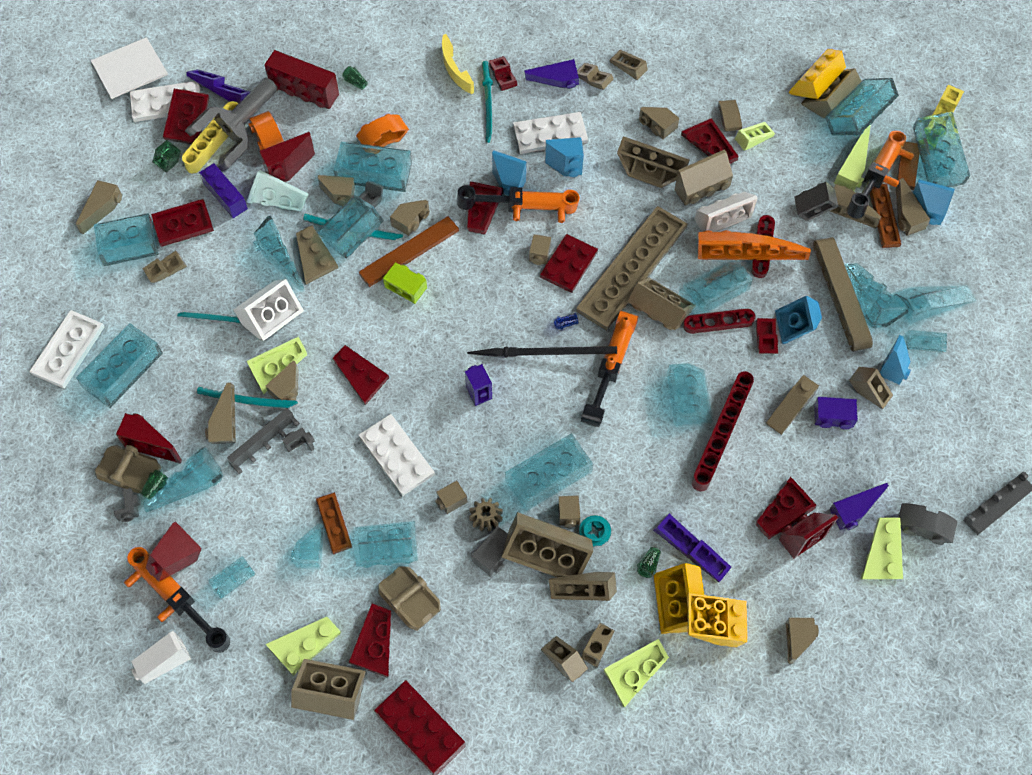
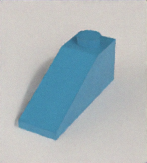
[879,335,911,385]

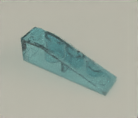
[253,215,305,292]
[844,263,911,328]
[893,285,976,324]
[143,446,223,513]

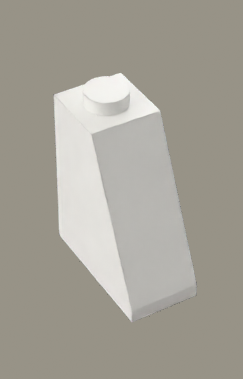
[131,631,191,684]

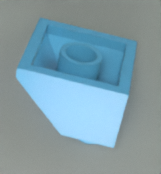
[492,150,527,196]
[913,179,955,225]
[775,296,822,344]

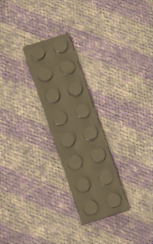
[576,206,688,331]

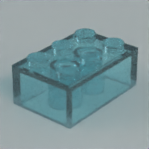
[94,213,159,266]

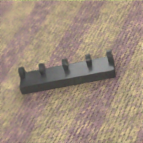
[227,408,300,474]
[963,472,1032,536]

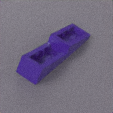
[186,69,251,104]
[653,513,732,582]

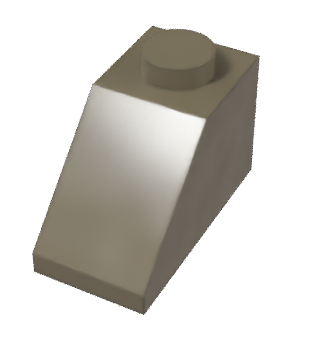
[318,175,355,206]
[266,360,299,401]
[849,367,893,409]
[785,618,819,664]
[541,636,588,682]

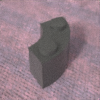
[898,503,958,545]

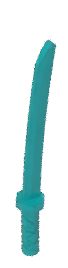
[482,61,493,143]
[303,213,403,240]
[177,312,241,323]
[197,387,298,408]

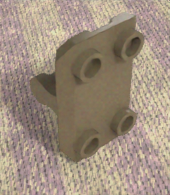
[95,445,161,494]
[378,566,441,631]

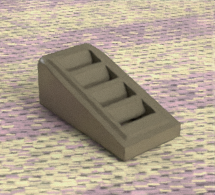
[610,50,648,80]

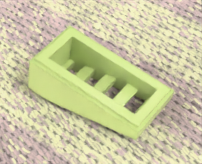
[735,122,775,151]

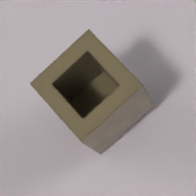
[529,234,551,265]
[435,480,468,514]
[558,495,580,528]

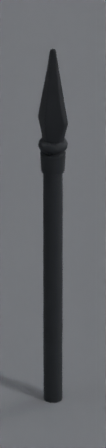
[467,346,617,358]

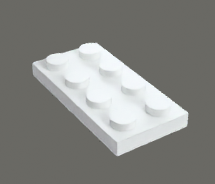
[130,81,201,122]
[513,112,588,154]
[29,310,105,389]
[359,414,435,496]

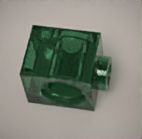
[152,140,181,173]

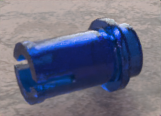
[554,313,579,331]

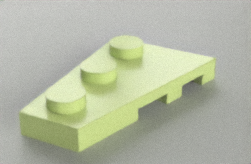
[247,337,307,395]
[861,518,903,579]
[266,617,341,676]
[603,639,669,707]

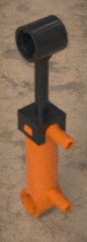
[847,130,914,219]
[457,185,580,223]
[581,311,639,428]
[124,547,230,653]

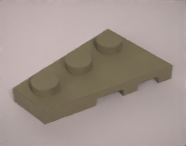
[296,225,338,285]

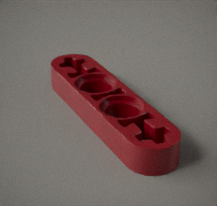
[751,215,775,278]
[683,309,756,334]

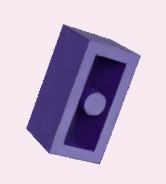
[465,364,493,406]
[814,397,858,430]

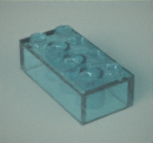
[825,78,899,136]
[913,111,970,187]
[333,142,412,192]
[76,323,163,408]
[505,433,594,512]

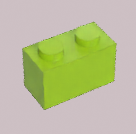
[383,262,427,304]

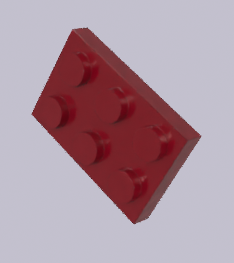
[163,88,209,144]
[151,199,214,247]
[540,234,598,293]

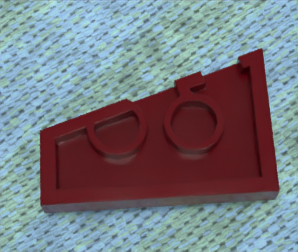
[681,118,739,164]
[467,181,504,235]
[333,345,389,405]
[756,477,817,540]
[349,603,391,678]

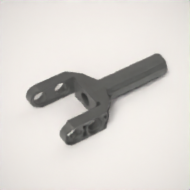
[185,78,277,172]

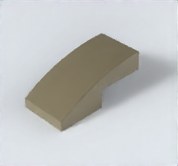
[577,63,614,90]
[718,100,742,131]
[142,250,187,283]

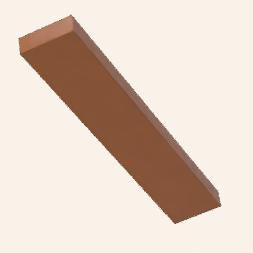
[359,216,459,287]

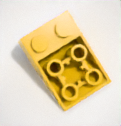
[687,593,748,647]

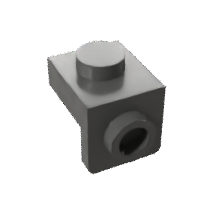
[356,180,383,211]
[282,427,315,452]
[114,488,140,522]

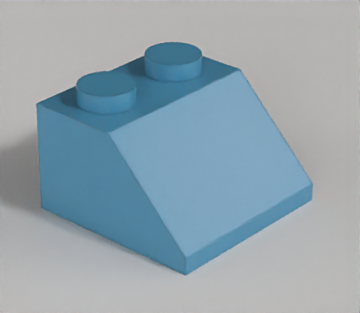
[545,137,584,177]

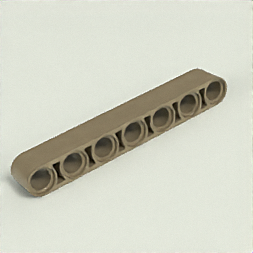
[813,237,873,351]

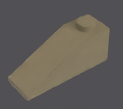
[896,178,930,236]
[76,180,122,234]
[830,184,881,228]
[766,374,819,435]
[205,382,236,444]
[549,572,617,601]

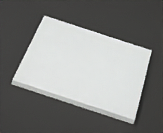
[91,37,168,99]

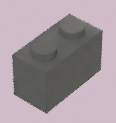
[794,182,838,221]
[471,526,508,577]

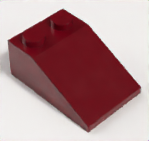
[259,132,315,182]
[116,413,182,464]
[779,512,838,559]

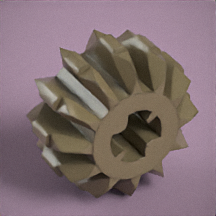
[469,497,503,532]

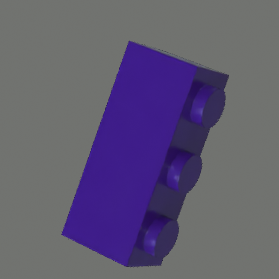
[199,163,248,218]

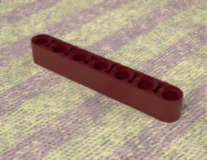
[692,371,754,492]

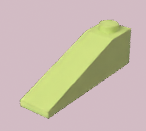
[834,124,871,191]

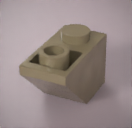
[639,107,679,139]
[390,200,430,236]

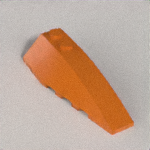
[698,230,811,260]

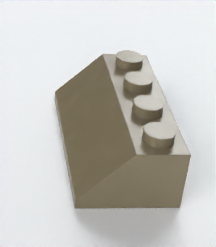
[502,512,593,577]

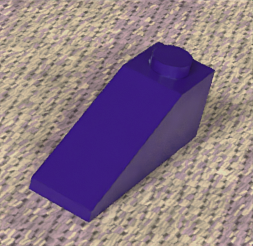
[524,59,579,89]
[829,483,889,530]

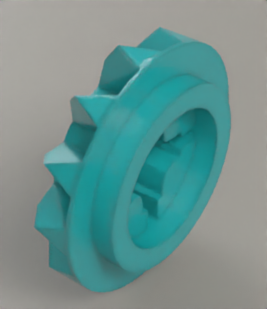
[579,515,611,547]

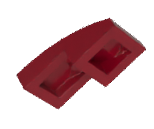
[489,56,517,91]
[756,318,778,354]

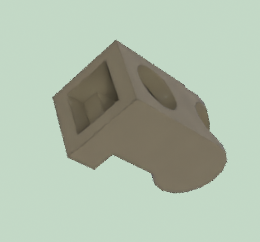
[581,623,615,668]

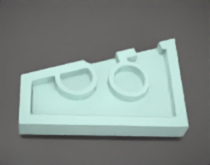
[246,170,309,211]

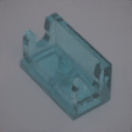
[903,330,947,353]
[208,556,256,599]

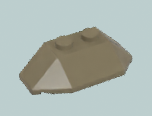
[617,136,690,188]

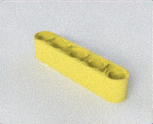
[182,101,238,173]

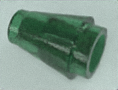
[342,66,368,90]
[140,469,168,500]
[637,547,661,578]

